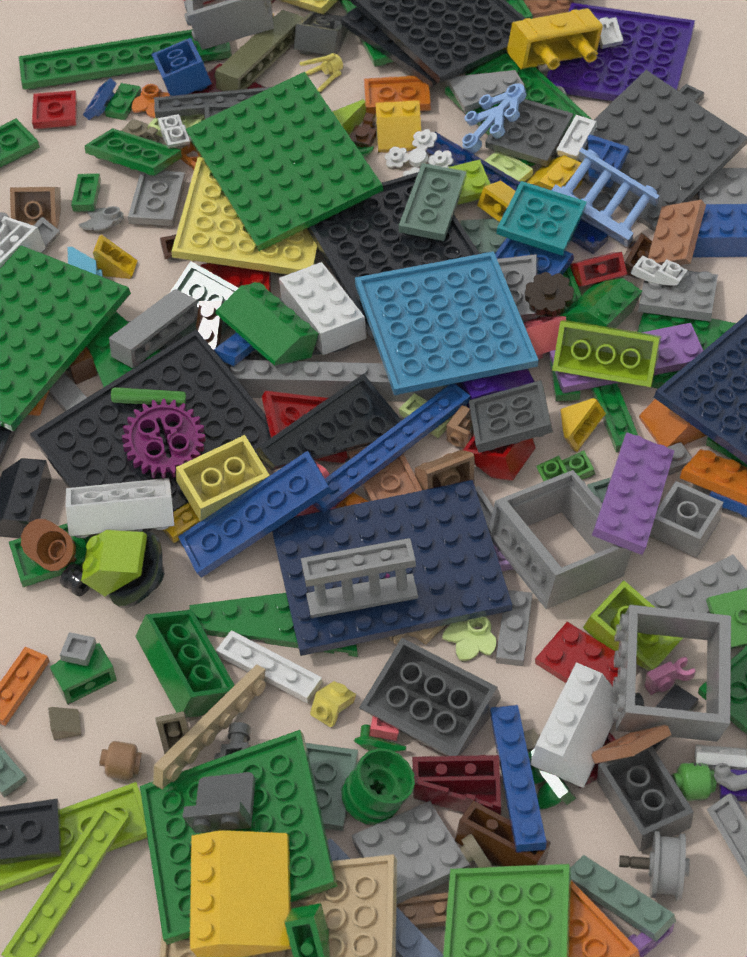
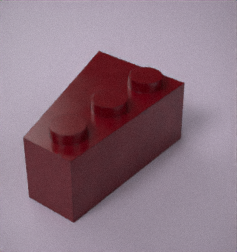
[412,755,501,815]

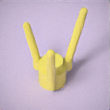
[299,53,343,93]

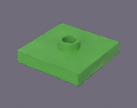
[706,588,747,649]

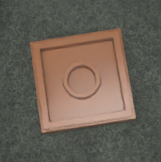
[591,725,671,764]

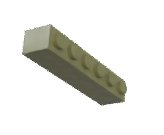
[215,9,304,91]

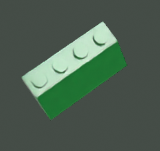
[215,282,319,366]
[135,609,235,718]

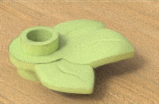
[442,616,496,661]

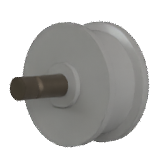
[619,831,690,901]

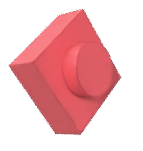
[369,716,399,741]

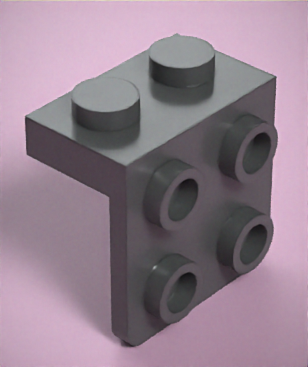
[183,772,255,833]

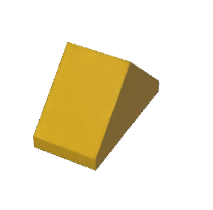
[93,234,138,279]
[560,398,606,452]

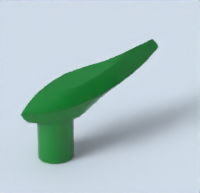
[353,724,407,752]

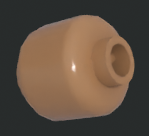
[99,741,142,780]

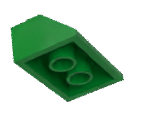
[560,278,643,328]

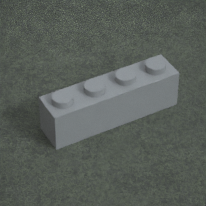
[109,289,198,368]

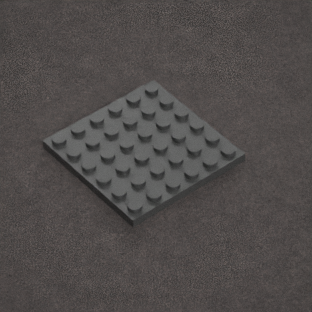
[555,70,747,232]

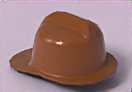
[21,519,77,571]

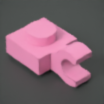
[645,657,696,695]

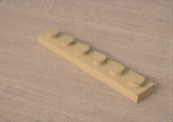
[153,664,266,790]

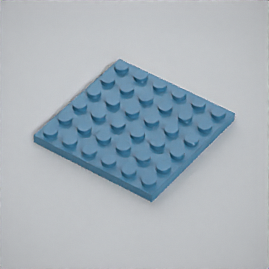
[355,251,539,395]

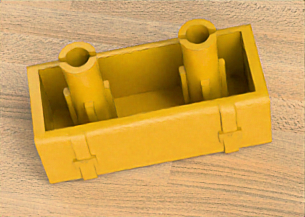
[507,9,603,70]

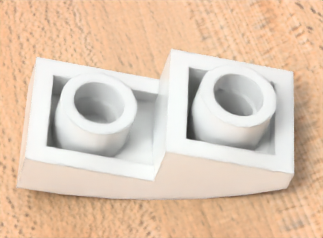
[158,114,190,148]
[631,256,688,285]

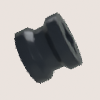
[60,563,90,596]

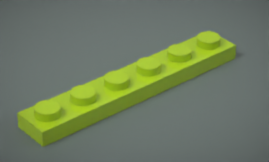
[1,803,128,957]

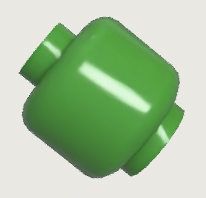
[671,763,716,801]

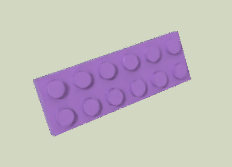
[550,323,703,393]
[592,432,674,555]

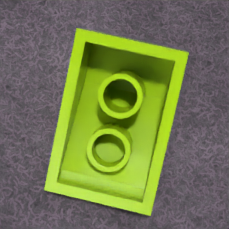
[583,580,683,671]

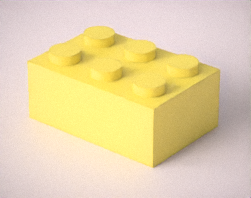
[176,435,270,522]

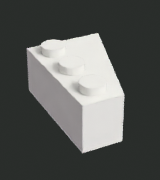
[0,216,46,268]

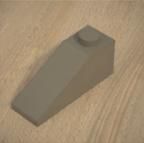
[155,711,190,754]

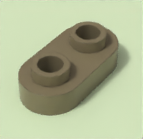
[460,834,493,868]

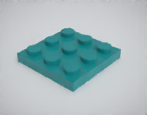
[496,181,587,256]

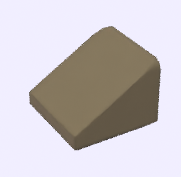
[48,707,82,740]

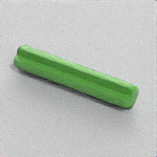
[111,387,186,406]

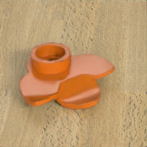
[132,84,170,118]

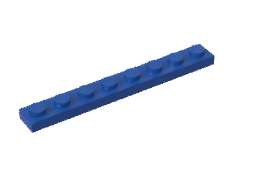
[313,383,470,513]

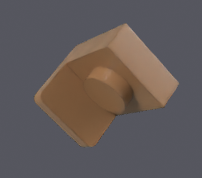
[447,405,472,449]

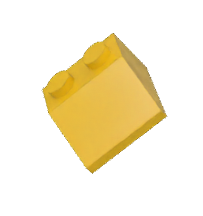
[376,101,421,153]
[526,155,582,193]

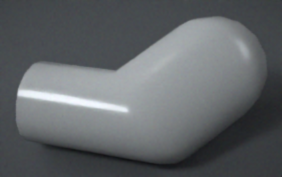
[714,763,747,791]

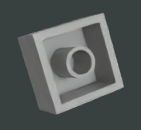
[650,481,723,557]

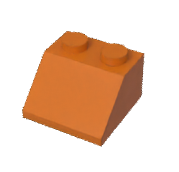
[639,399,706,447]

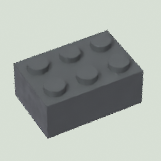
[597,746,694,852]

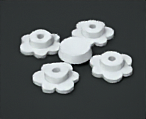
[385,129,453,176]

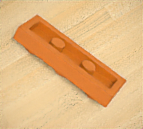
[0,646,50,726]

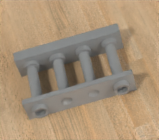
[301,538,418,618]

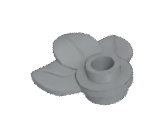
[79,206,124,231]

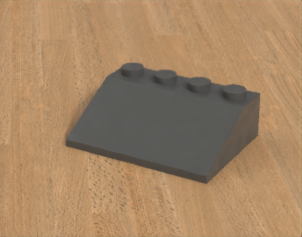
[359,638,501,756]

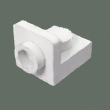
[599,17,623,49]

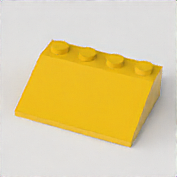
[190,830,291,957]

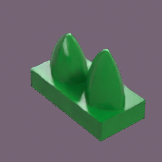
[528,748,576,810]

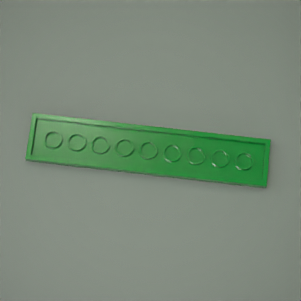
[18,29,232,90]

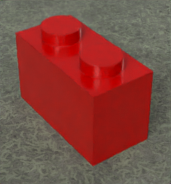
[570,251,627,286]

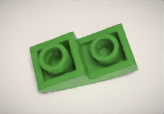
[536,450,595,482]

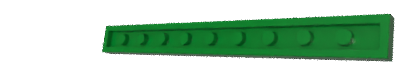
[563,266,638,452]

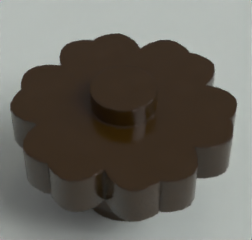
[525,272,574,317]

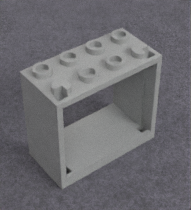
[184,0,274,50]
[489,470,632,609]
[612,605,731,742]

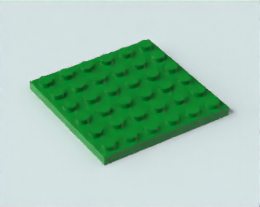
[140,730,338,945]

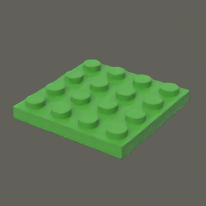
[443,864,571,957]

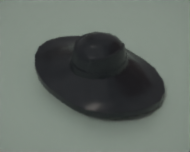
[109,532,165,608]

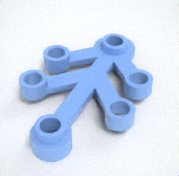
[462,83,526,154]

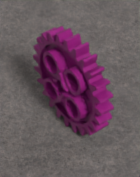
[122,399,205,479]

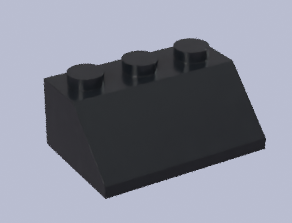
[0,458,52,538]

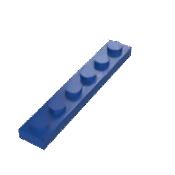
[490,705,546,852]

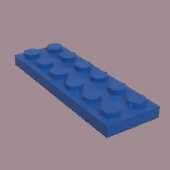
[178,451,332,578]

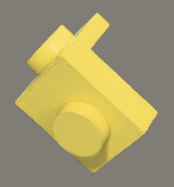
[310,681,356,727]

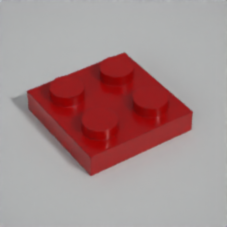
[32,90,77,129]

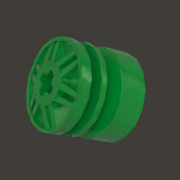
[341,748,415,825]

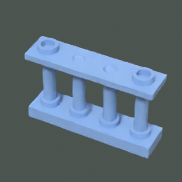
[552,147,659,247]

